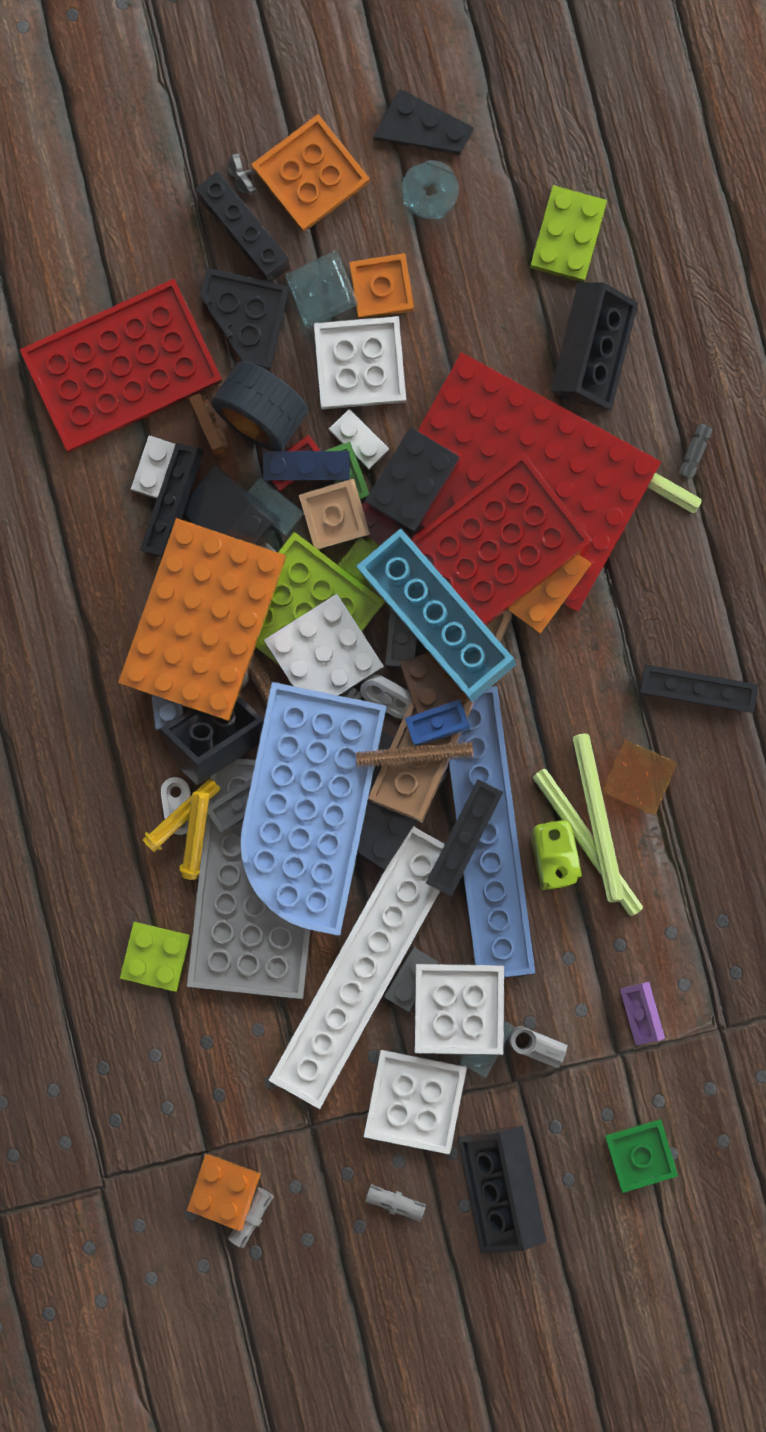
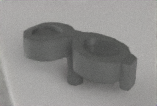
[227,153,257,194]

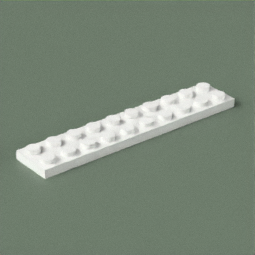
[269,827,445,1109]

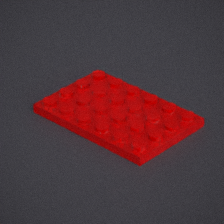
[19,279,223,453]
[411,452,593,626]

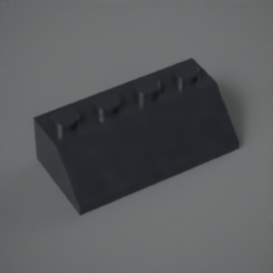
[550,282,638,410]
[457,1126,547,1253]

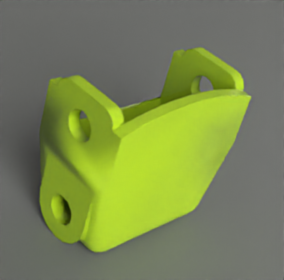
[531,820,582,890]

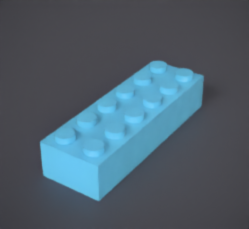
[356,529,517,702]

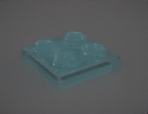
[285,251,358,328]

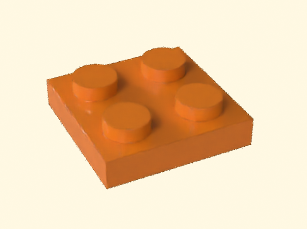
[349,253,414,320]
[187,1154,261,1230]

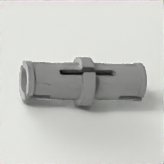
[365,1184,426,1222]
[228,1187,274,1248]

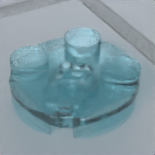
[402,160,459,219]

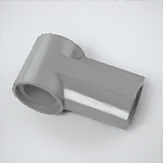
[508,1026,568,1069]

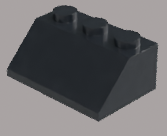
[160,695,264,785]

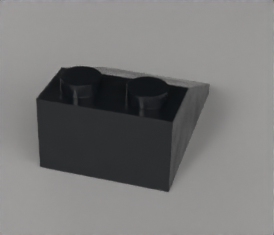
[184,464,281,546]

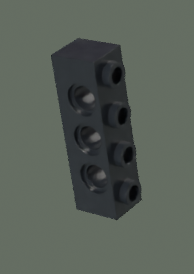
[196,171,290,282]

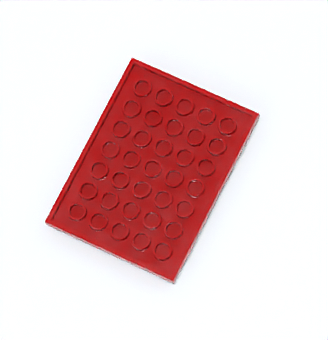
[418,352,662,612]

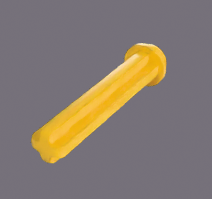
[142,779,220,852]
[179,790,209,880]

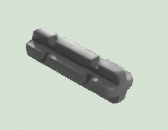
[679,424,712,479]

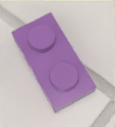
[620,982,665,1045]

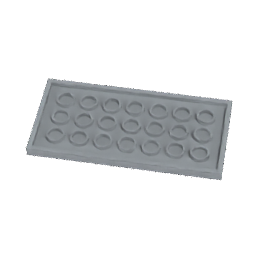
[187,758,310,999]

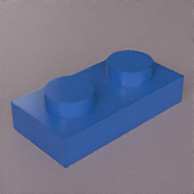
[405,699,470,748]

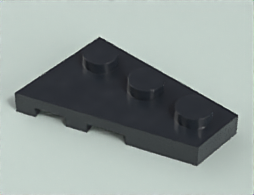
[373,89,474,155]

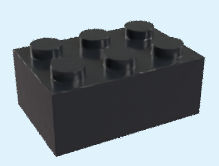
[365,427,460,534]

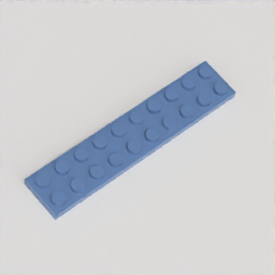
[449,686,535,977]

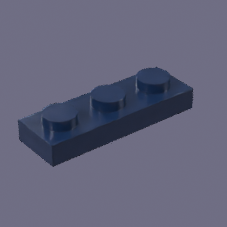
[263,451,350,481]

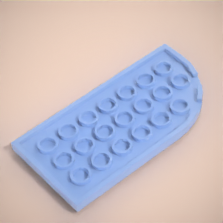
[241,682,386,935]

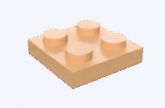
[299,479,370,549]

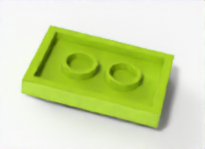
[530,185,607,283]

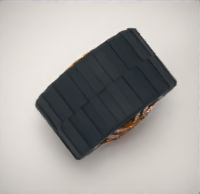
[211,361,308,451]

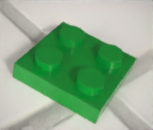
[604,1119,678,1193]

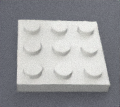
[314,316,406,409]
[264,594,384,696]
[415,964,504,1054]
[364,1050,467,1154]

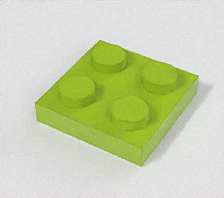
[120,922,191,992]

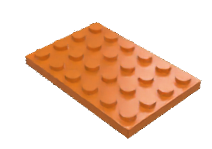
[118,518,287,721]

